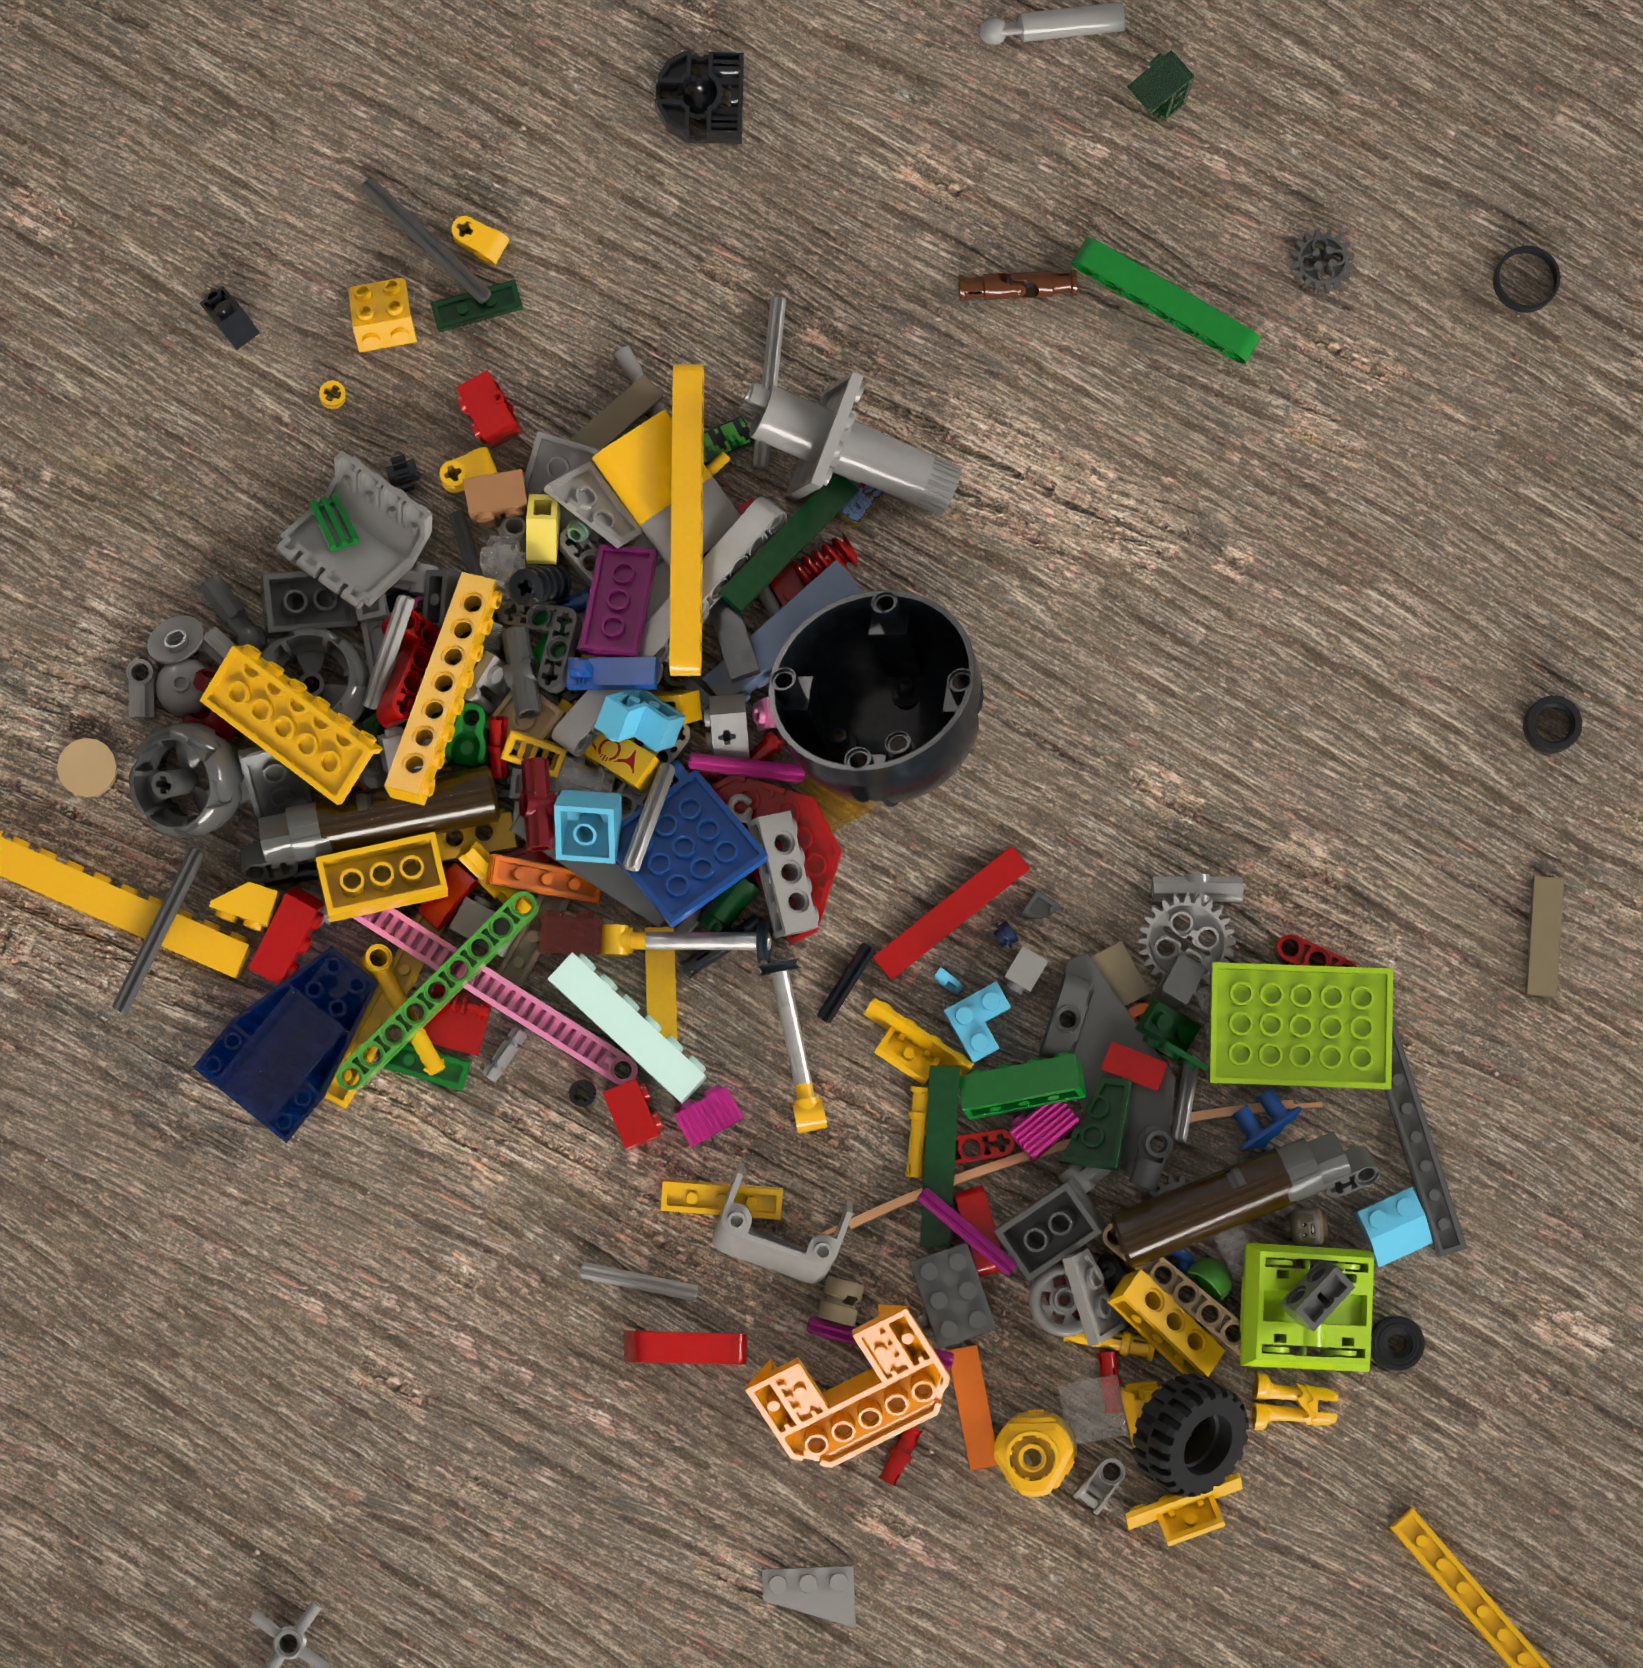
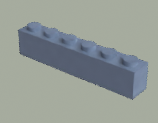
[703,560,865,703]

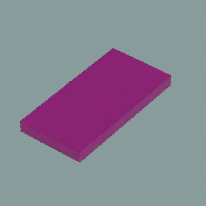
[578,543,659,657]

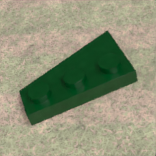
[1058,1077,1133,1171]

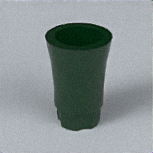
[697,878,761,932]

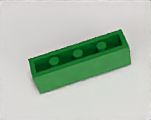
[959,1052,1086,1120]

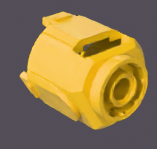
[993,1409,1077,1497]

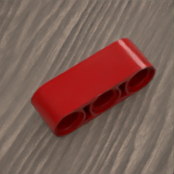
[1273,934,1357,967]
[953,1185,1002,1277]

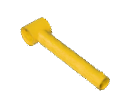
[360,944,446,1076]

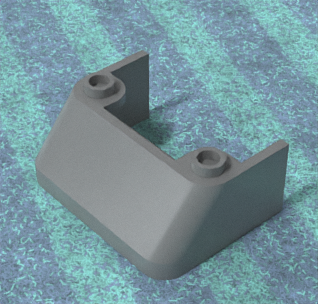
[712,1162,853,1284]

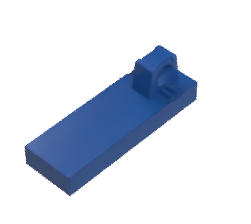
[566,657,659,690]

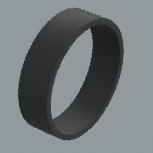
[1493,245,1561,313]

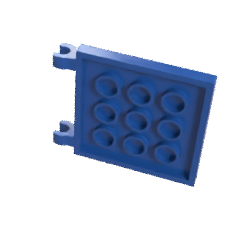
[617,759,769,928]

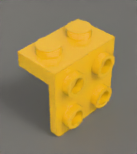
[348,278,417,353]

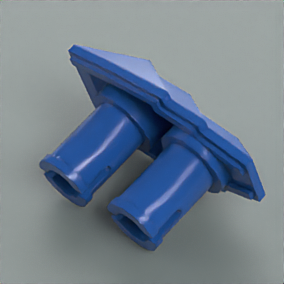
[1232,1088,1302,1151]

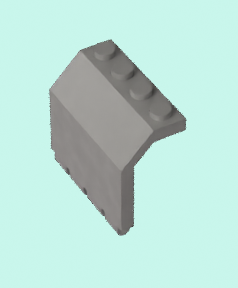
[276,451,432,609]

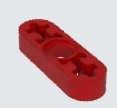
[955,1129,1015,1164]

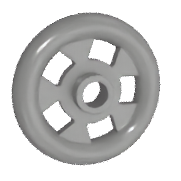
[1029,1264,1083,1337]

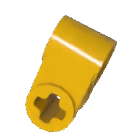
[451,216,510,266]
[439,447,498,494]

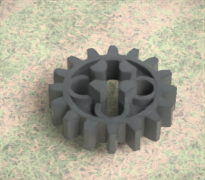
[1290,229,1355,294]

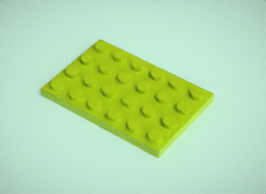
[1209,962,1393,1090]

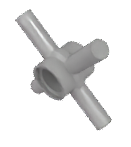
[250,1601,331,1668]

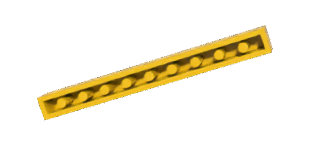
[0,830,253,980]

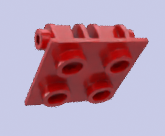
[424,984,492,1056]

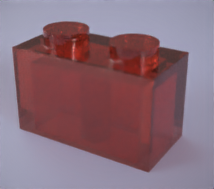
[537,910,602,954]

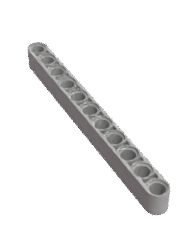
[552,496,787,757]

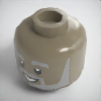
[1285,1207,1329,1247]

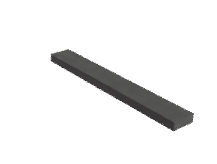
[1384,1018,1467,1257]

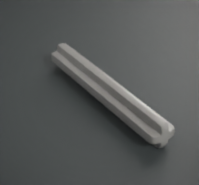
[363,595,414,710]
[623,762,675,872]
[580,1262,698,1301]

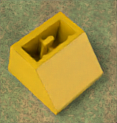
[209,882,284,934]

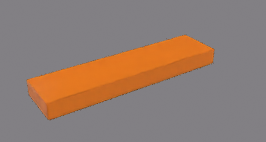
[486,854,601,904]
[947,1345,998,1471]

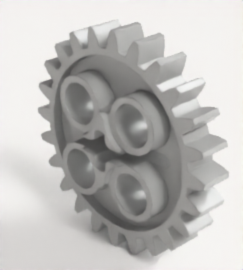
[1138,892,1236,988]

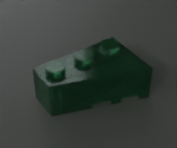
[1127,50,1195,122]

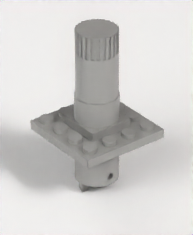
[740,372,961,516]

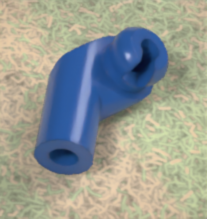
[1168,1248,1194,1273]

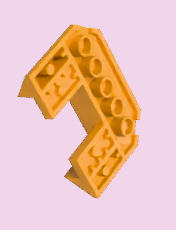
[745,1304,950,1468]

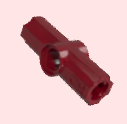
[519,757,556,852]

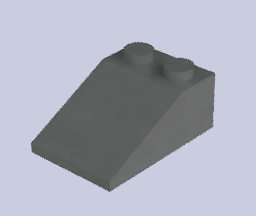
[260,571,358,639]

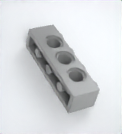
[747,811,819,939]

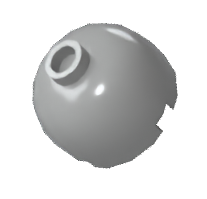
[155,658,208,718]

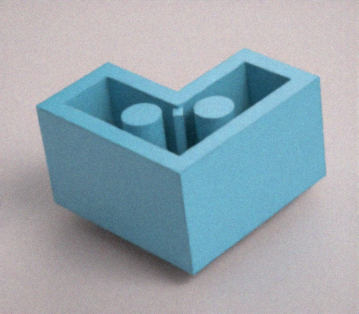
[594,689,686,752]
[943,981,1011,1064]

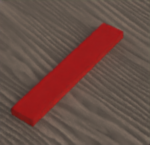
[872,845,1030,981]

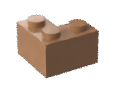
[463,469,528,528]

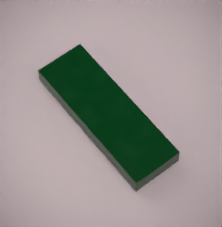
[430,279,523,333]

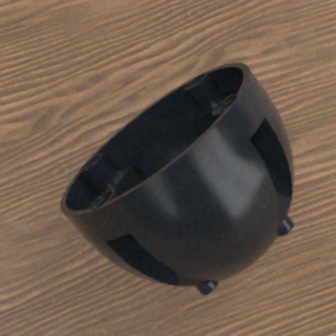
[769,590,984,807]

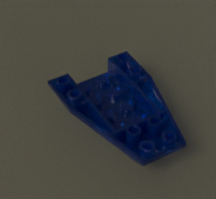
[192,946,379,1143]

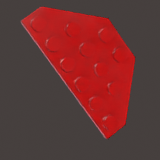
[711,775,843,946]

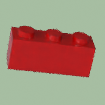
[248,886,325,986]

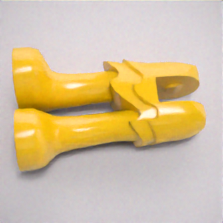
[1251,1372,1339,1430]

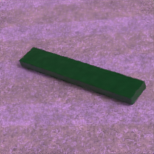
[718,473,859,614]
[919,1065,960,1248]

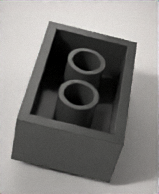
[994,1176,1108,1281]
[909,1243,997,1349]

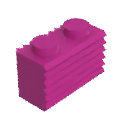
[673,1084,744,1148]
[1009,1102,1079,1163]

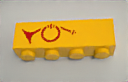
[551,698,662,794]

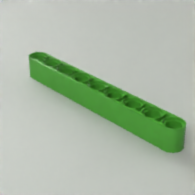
[336,891,539,1090]

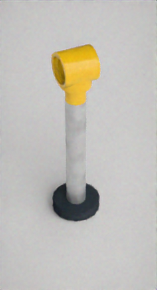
[599,919,772,963]
[756,958,828,1134]

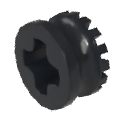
[569,1080,596,1107]

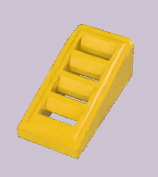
[500,730,567,778]

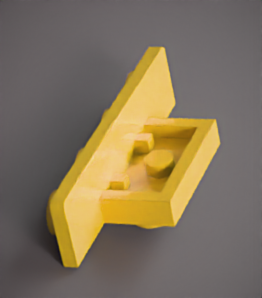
[863,998,974,1086]
[1125,1473,1243,1547]

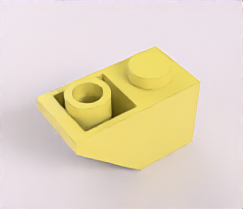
[526,494,561,565]

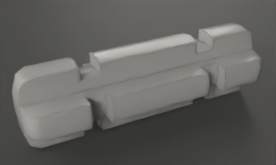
[482,1026,527,1082]

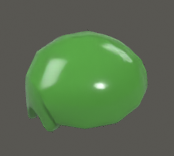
[1187,1257,1233,1301]

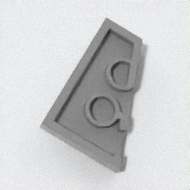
[543,461,643,549]
[1062,1248,1127,1346]
[762,1565,856,1628]

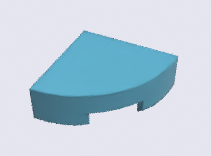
[934,967,964,995]

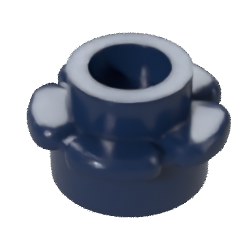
[993,920,1019,948]

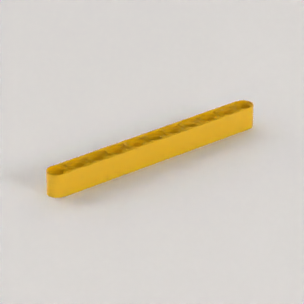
[669,364,704,676]

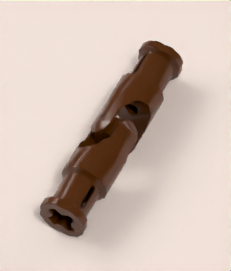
[958,270,1077,301]

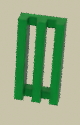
[309,493,359,552]

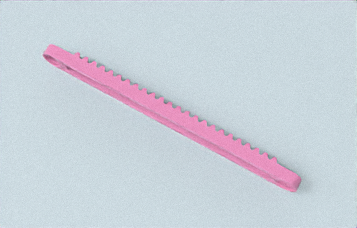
[353,909,638,1085]

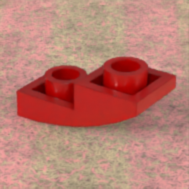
[417,863,478,932]

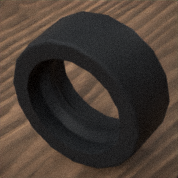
[1523,695,1583,754]

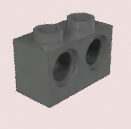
[1279,1259,1355,1331]

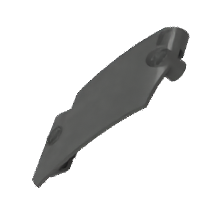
[1039,953,1176,1191]

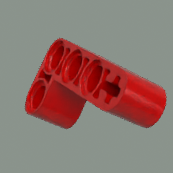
[376,609,441,729]
[624,1330,747,1365]

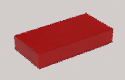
[1101,1041,1169,1091]

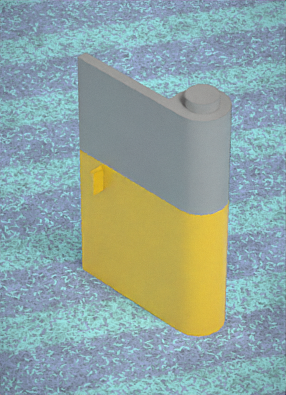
[592,409,740,568]

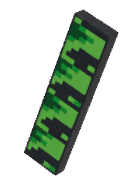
[704,416,755,465]

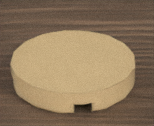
[57,738,117,797]

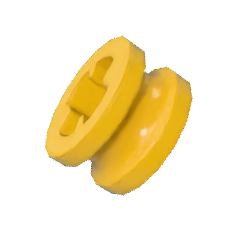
[319,380,346,410]

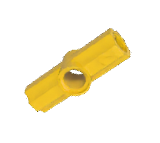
[456,838,532,914]

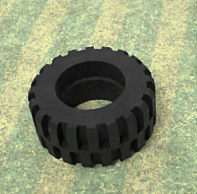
[1133,1373,1249,1497]

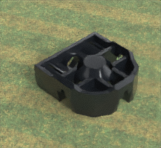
[655,51,744,144]

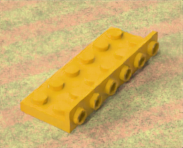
[199,644,383,805]

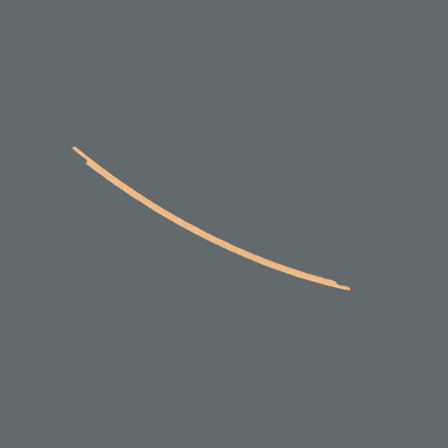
[821,1100,1323,1235]

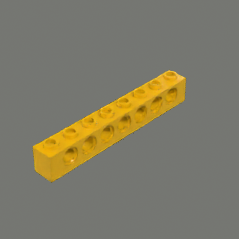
[384,572,502,806]

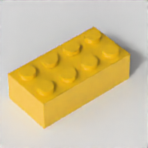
[315,832,448,923]

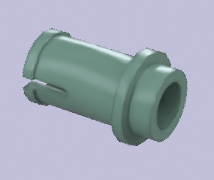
[567,517,591,542]

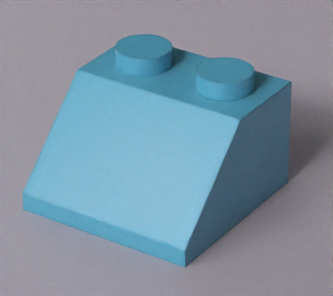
[554,790,622,864]
[1352,1187,1433,1268]

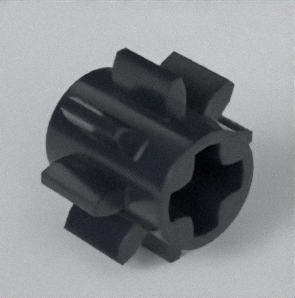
[385,454,420,492]

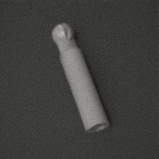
[979,2,1125,45]

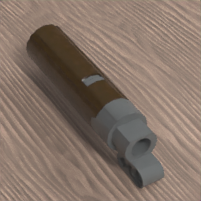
[239,765,501,884]
[1110,1131,1380,1268]

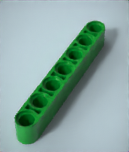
[1071,237,1261,364]

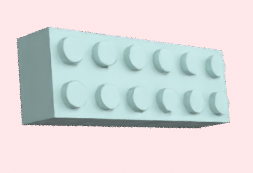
[548,952,707,1104]

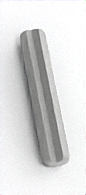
[1171,1055,1201,1143]

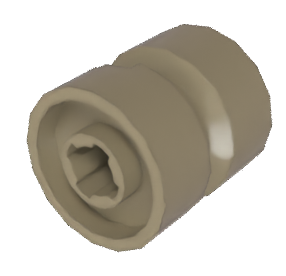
[817,1276,865,1327]

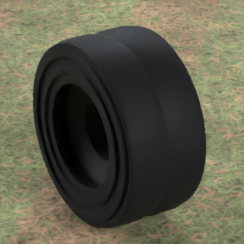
[1371,1316,1425,1371]

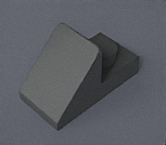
[1148,952,1206,1012]

